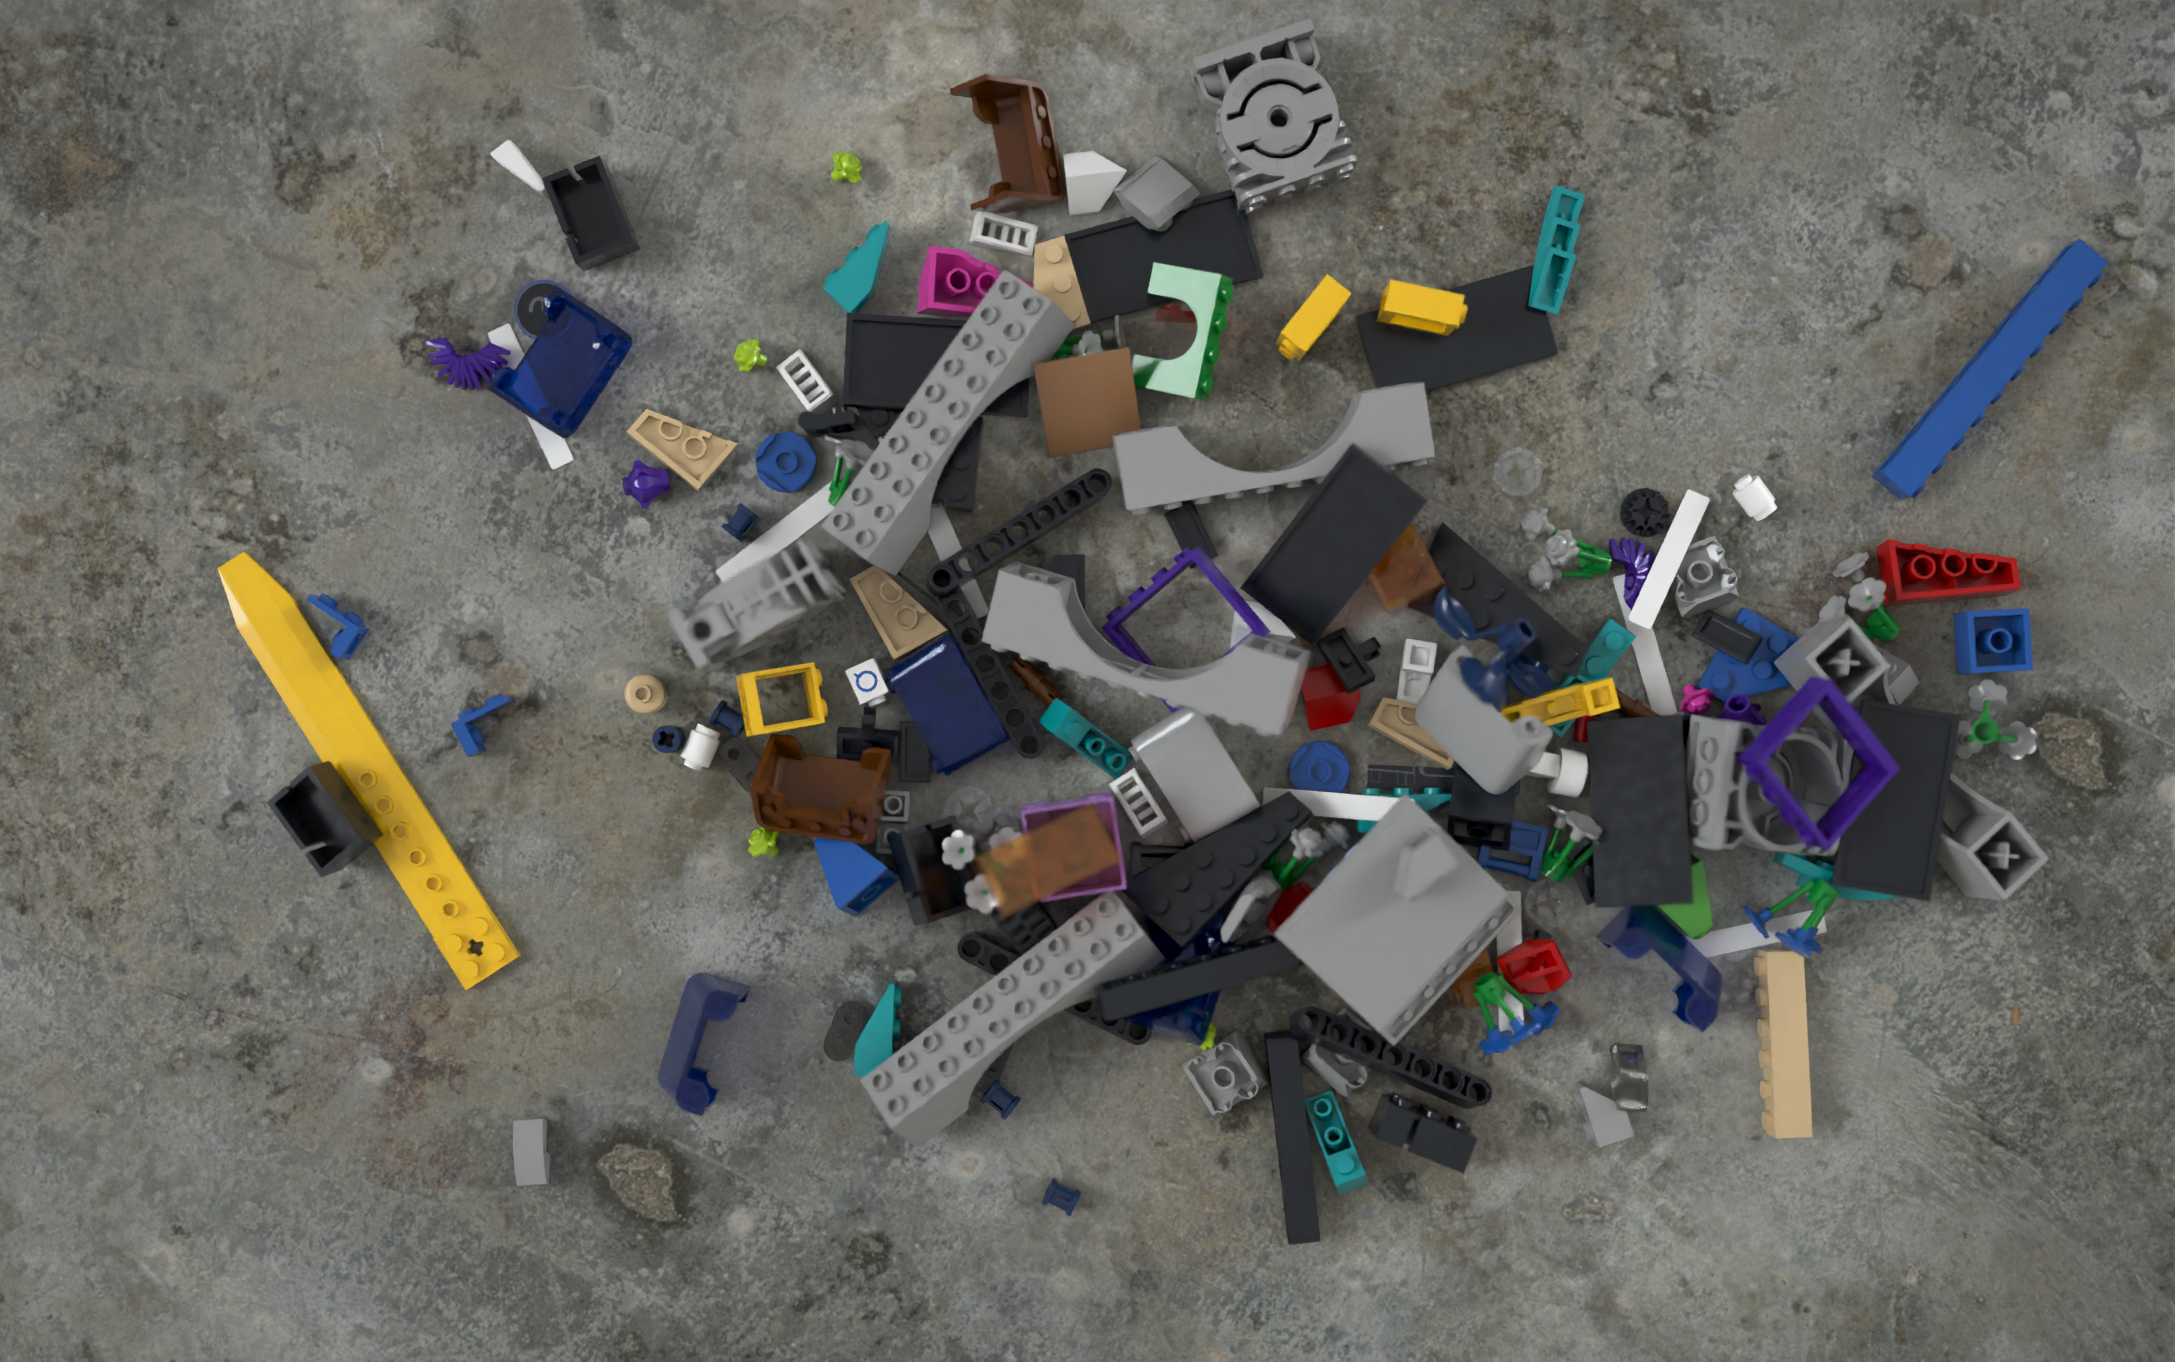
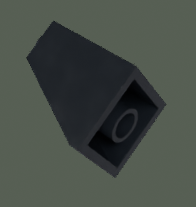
[1447,762,1518,851]

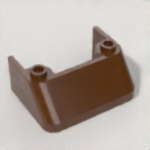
[950,73,1065,213]

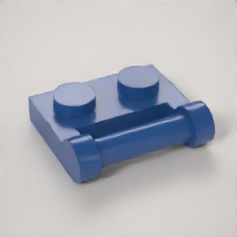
[1476,820,1549,882]

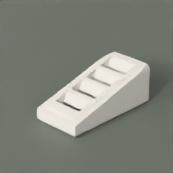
[490,140,549,198]
[969,211,1038,256]
[776,349,839,416]
[1109,768,1169,838]

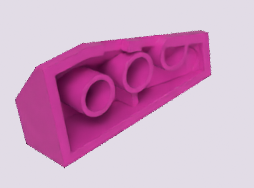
[917,246,1034,318]

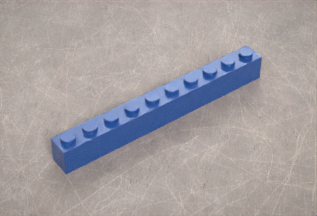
[1872,239,2108,500]

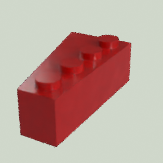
[1876,539,2021,607]

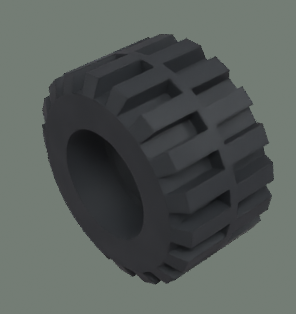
[990,874,1058,955]

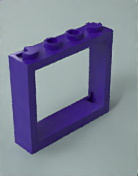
[1102,546,1271,713]
[1738,676,1900,850]

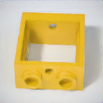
[1276,274,1352,362]
[1377,280,1467,336]
[736,662,828,737]

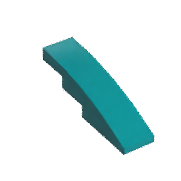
[1529,186,1585,315]

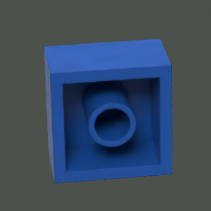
[1953,608,2033,674]

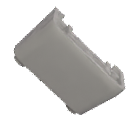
[1414,645,1552,794]
[1128,706,1260,843]

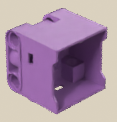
[1021,791,1126,902]

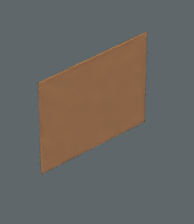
[1033,347,1141,458]

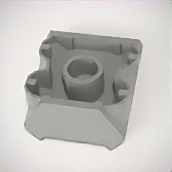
[1113,156,1200,232]
[1670,536,1739,619]
[1221,870,1283,942]
[1301,1008,1371,1097]
[1182,1031,1270,1116]

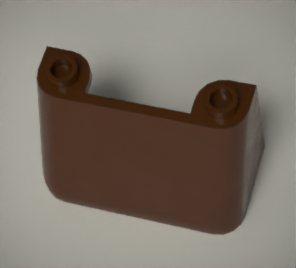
[749,733,892,844]

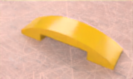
[1500,677,1620,726]

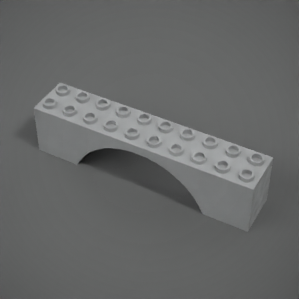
[821,269,1075,576]
[1112,382,1435,515]
[982,561,1311,737]
[1773,618,2049,901]
[861,891,1165,1147]

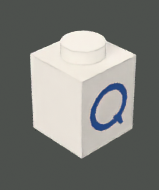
[845,658,891,707]

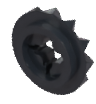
[1620,488,1670,537]

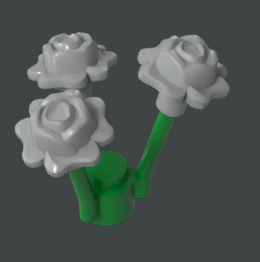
[1521,507,1611,594]
[1262,820,1349,894]

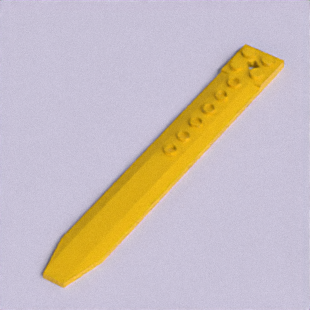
[218,552,521,990]

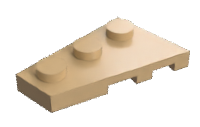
[1033,236,1091,332]
[626,409,738,492]
[849,565,948,660]
[1367,697,1455,770]

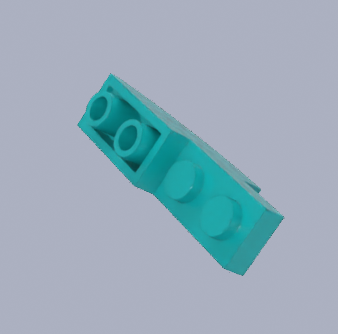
[1547,618,1636,737]
[1772,851,1900,901]

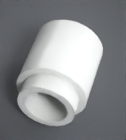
[1732,474,1777,521]
[680,723,720,771]

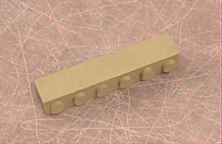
[1754,948,1813,1139]

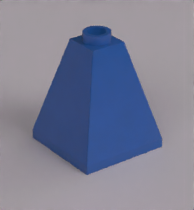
[814,837,900,917]

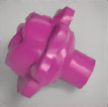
[1679,684,1714,715]

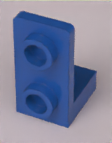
[306,593,370,660]
[451,693,516,757]

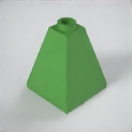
[1655,854,1713,939]

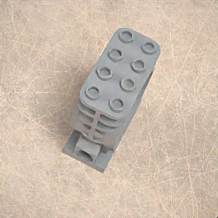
[1189,18,1358,214]
[666,539,846,673]
[1686,715,1854,856]

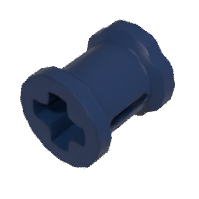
[721,503,761,543]
[709,700,745,738]
[653,726,685,753]
[980,1079,1021,1119]
[1042,1178,1081,1217]

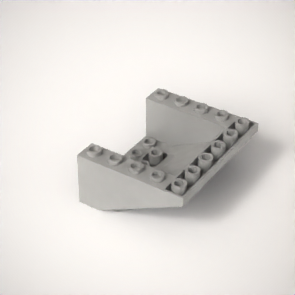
[1274,794,1522,1046]

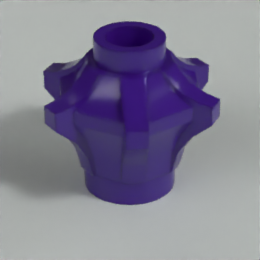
[622,460,670,509]
[1717,694,1767,725]

